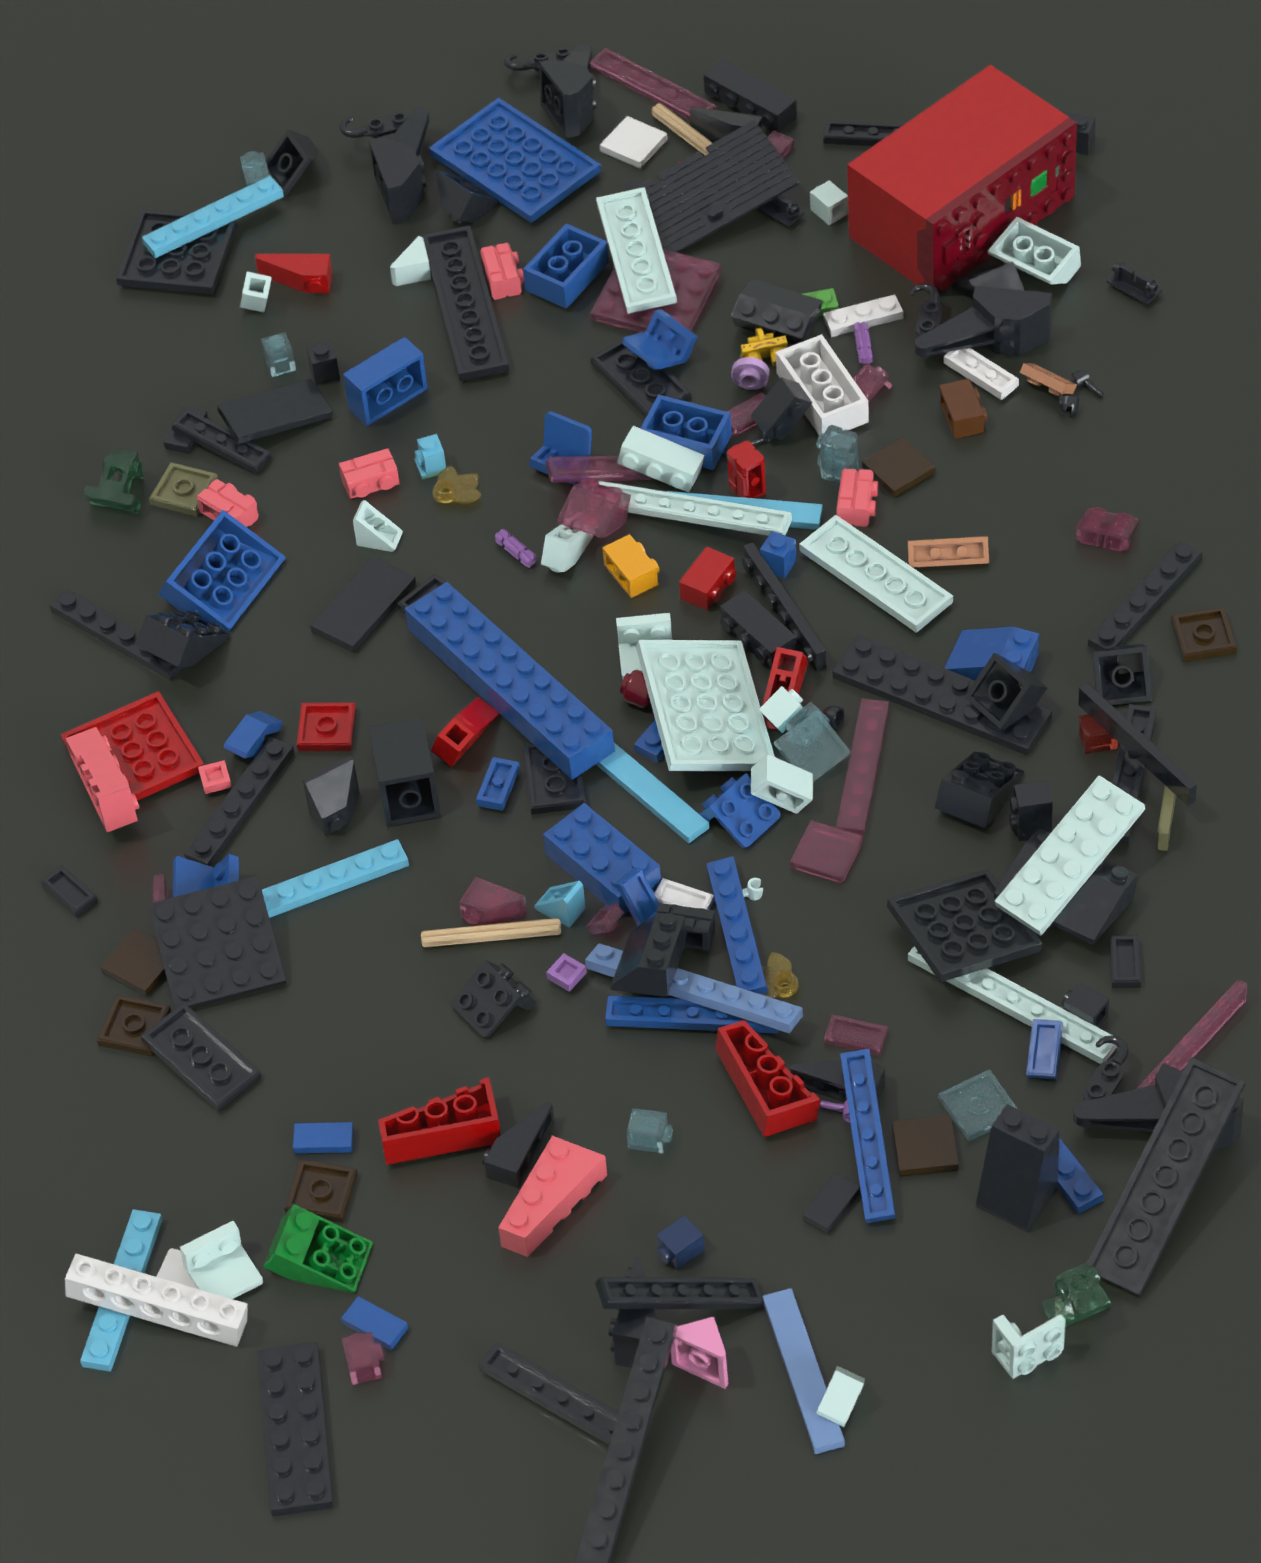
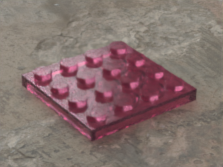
[590,249,722,333]

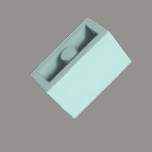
[751,754,813,814]

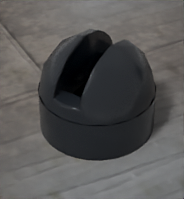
[1058,396,1079,416]
[821,706,845,729]

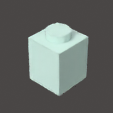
[810,180,848,225]
[240,272,271,312]
[759,687,805,733]

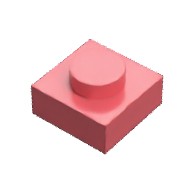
[198,760,232,794]

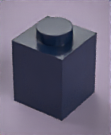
[656,1216,705,1270]

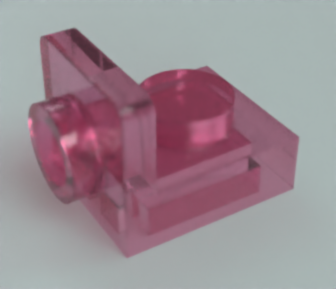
[853,363,892,403]

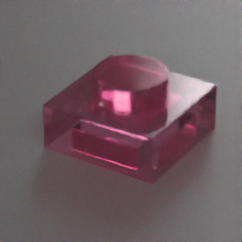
[586,904,624,935]

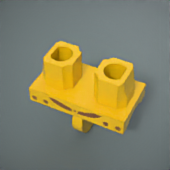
[740,328,787,367]

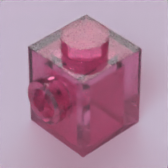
[342,1332,384,1385]

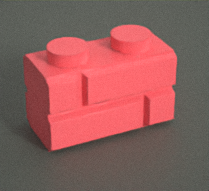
[480,243,525,300]
[339,448,399,499]
[837,468,878,527]
[197,479,259,527]

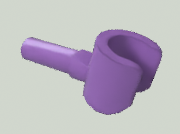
[820,1100,851,1123]

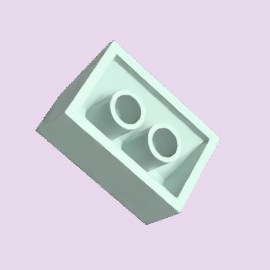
[988,217,1081,285]

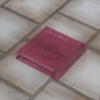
[790,820,863,883]

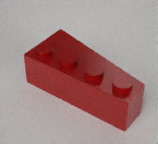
[715,1020,820,1137]
[378,1077,501,1165]

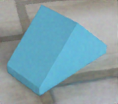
[534,880,586,928]

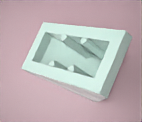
[390,236,431,286]
[353,500,403,552]
[816,1366,865,1427]

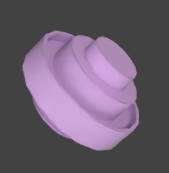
[731,357,769,390]

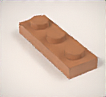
[907,536,989,567]

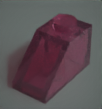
[459,877,527,925]

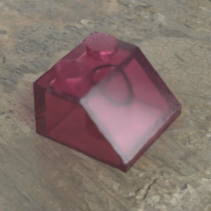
[557,479,631,538]

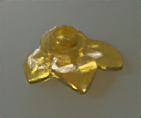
[433,466,481,504]
[761,952,799,998]

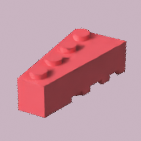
[65,727,139,832]
[498,1136,607,1257]

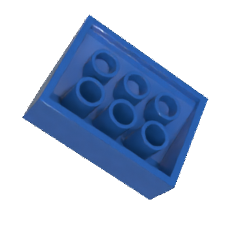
[158,510,286,632]

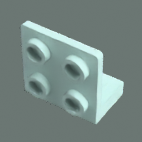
[616,613,672,679]
[180,1221,263,1299]
[992,1315,1065,1379]

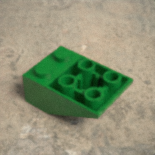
[263,1204,373,1293]

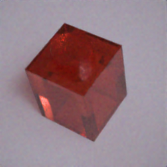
[1079,714,1118,754]

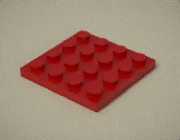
[60,691,204,801]

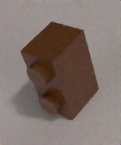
[939,379,987,439]

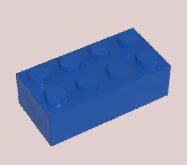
[543,803,661,918]

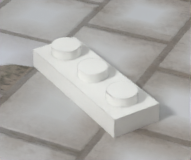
[823,295,903,337]
[944,348,1019,400]

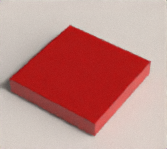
[297,703,356,751]

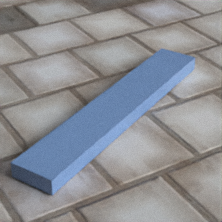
[762,1288,845,1454]

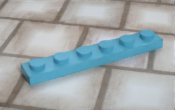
[142,176,284,258]
[262,839,409,918]
[80,1209,163,1372]

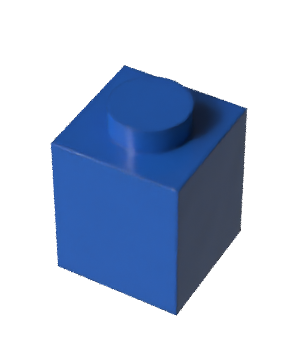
[760,531,797,578]

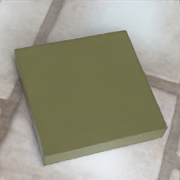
[149,462,218,517]

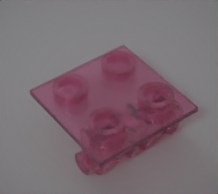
[1076,507,1139,552]

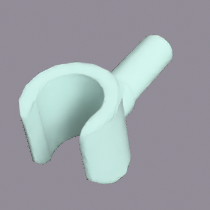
[742,878,763,900]

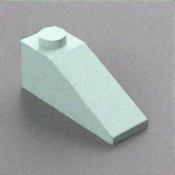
[541,512,602,572]

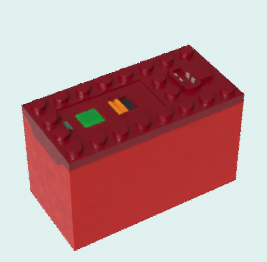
[847,65,1077,293]

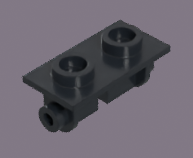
[757,196,805,227]
[1107,262,1163,305]

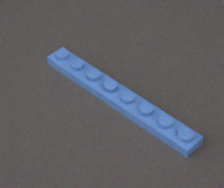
[585,943,803,1033]

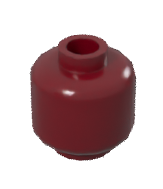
[620,669,651,709]

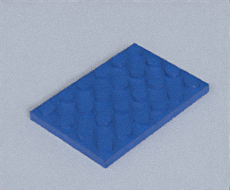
[429,98,601,223]

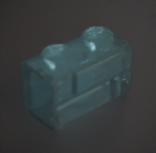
[816,425,858,484]

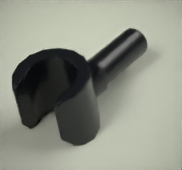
[1070,369,1104,398]

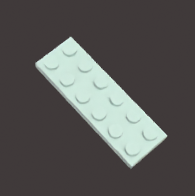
[596,187,677,314]
[799,515,953,633]
[995,775,1145,936]

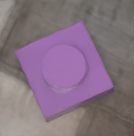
[546,953,587,992]

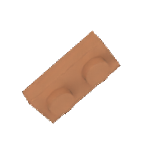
[1020,363,1077,396]

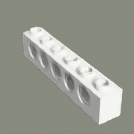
[65,1254,248,1347]

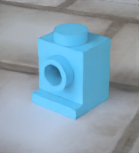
[414,434,447,480]

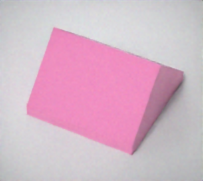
[671,1317,728,1389]

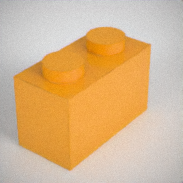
[602,534,660,598]

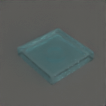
[774,709,851,782]
[939,1069,1018,1141]

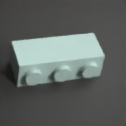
[617,426,705,493]

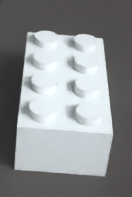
[776,335,869,440]

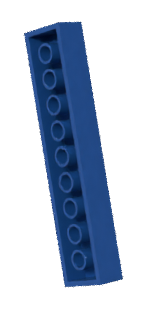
[404,582,615,780]

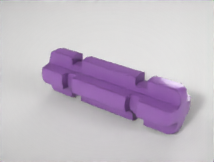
[854,321,873,365]
[495,529,537,567]

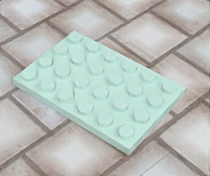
[636,640,775,771]

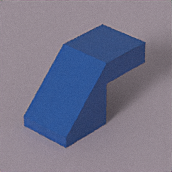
[223,711,283,758]

